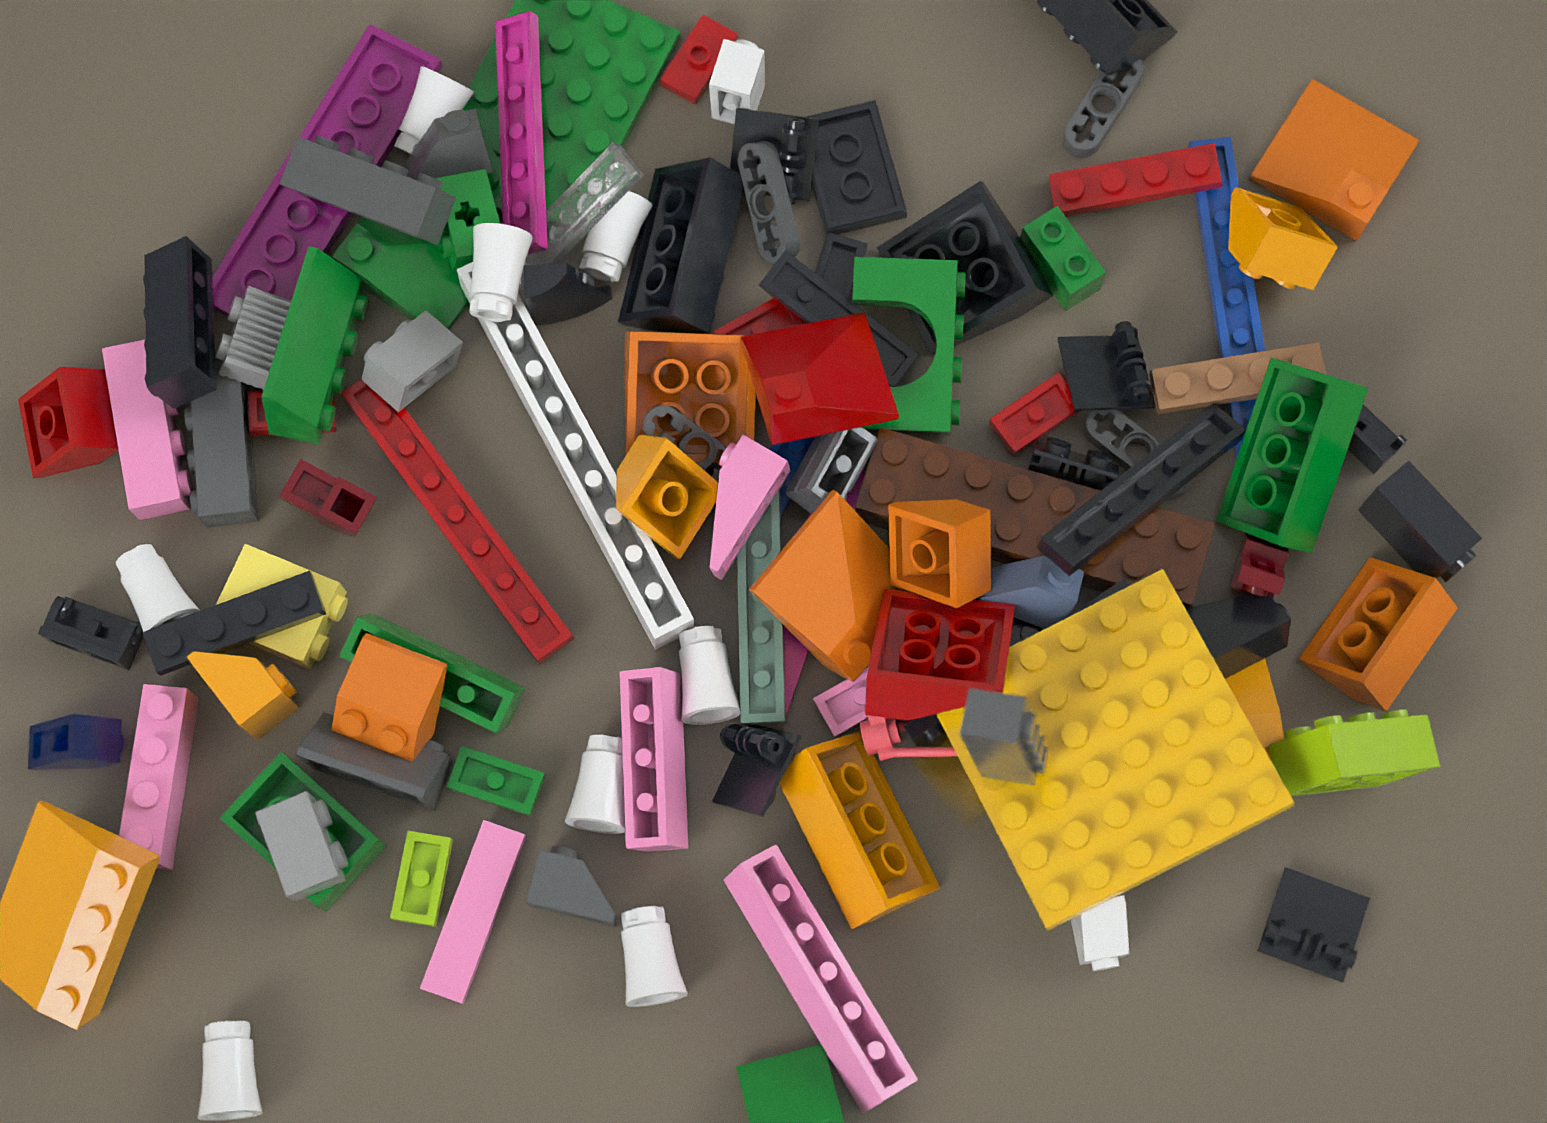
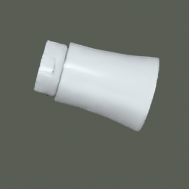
[395,66,474,154]
[579,185,652,283]
[469,223,533,322]
[116,544,200,632]
[679,626,740,725]
[565,735,625,834]
[621,906,688,1007]
[198,1021,263,1121]

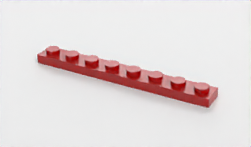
[341,379,574,664]

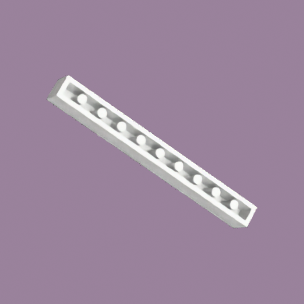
[457,262,694,650]

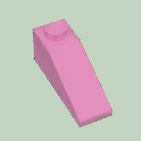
[710,435,791,580]

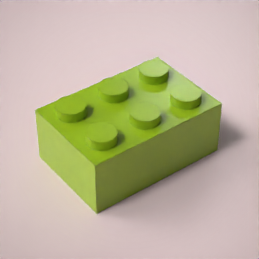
[1268,709,1440,797]

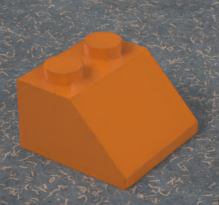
[888,499,991,608]
[331,633,448,762]

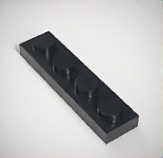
[758,250,919,387]
[143,571,327,676]

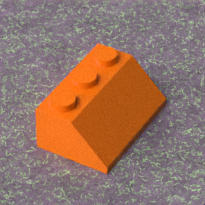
[1298,557,1458,712]

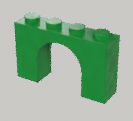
[853,257,966,436]

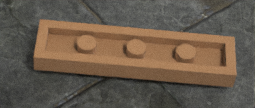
[1149,342,1327,415]

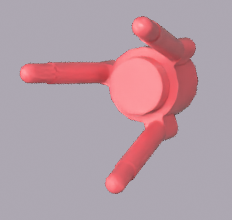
[860,715,957,761]

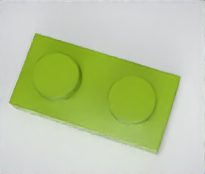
[390,831,453,927]

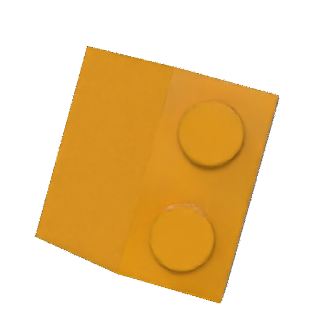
[1228,187,1338,290]
[616,435,718,559]
[187,652,299,740]

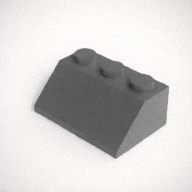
[296,712,453,810]

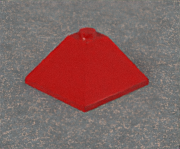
[740,312,899,445]
[865,589,1015,720]

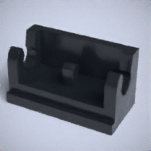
[1348,404,1408,474]
[38,596,144,671]

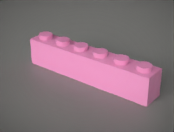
[724,844,918,1114]

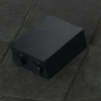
[1358,461,1482,583]

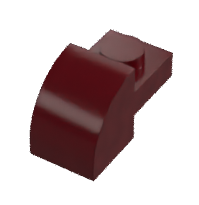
[279,459,377,537]
[1230,533,1289,599]

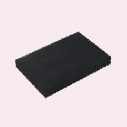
[806,100,907,236]

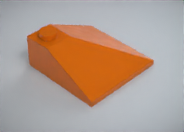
[1249,79,1420,242]
[624,331,756,463]
[749,490,905,682]

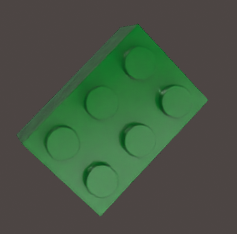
[220,751,387,912]

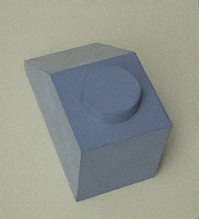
[979,556,1084,629]

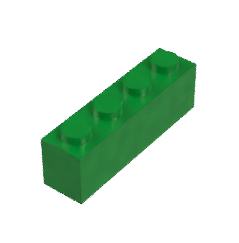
[339,613,526,733]

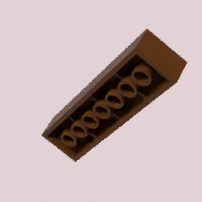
[855,427,1215,608]

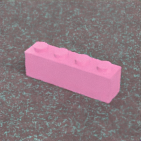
[102,339,193,520]
[620,667,689,852]
[119,684,199,870]

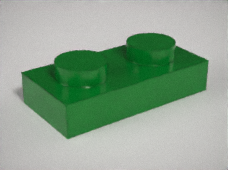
[446,745,546,817]

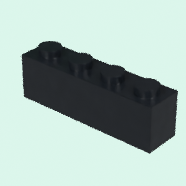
[143,236,216,409]

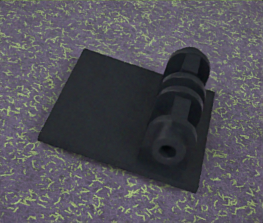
[730,108,819,205]
[1057,321,1156,411]
[1028,437,1119,491]
[712,723,802,817]
[1257,867,1370,983]

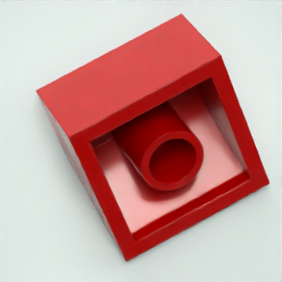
[18,367,119,478]

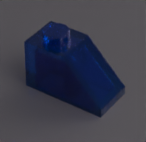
[28,714,124,770]

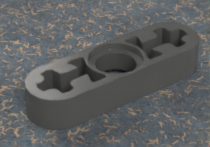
[1063,59,1144,158]
[738,141,800,263]
[642,404,727,482]
[1084,410,1192,500]

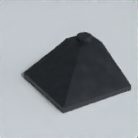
[877,181,1053,355]

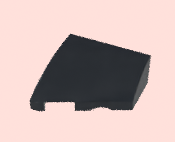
[523,263,612,326]

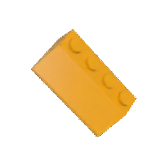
[779,731,941,930]

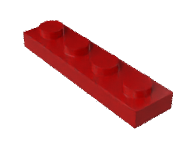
[1048,143,1222,217]

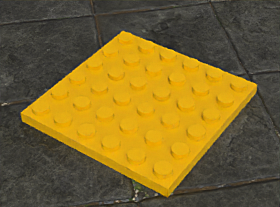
[936,569,1294,931]

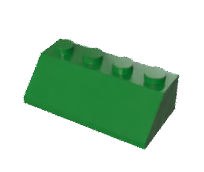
[261,246,369,445]
[1216,358,1368,553]

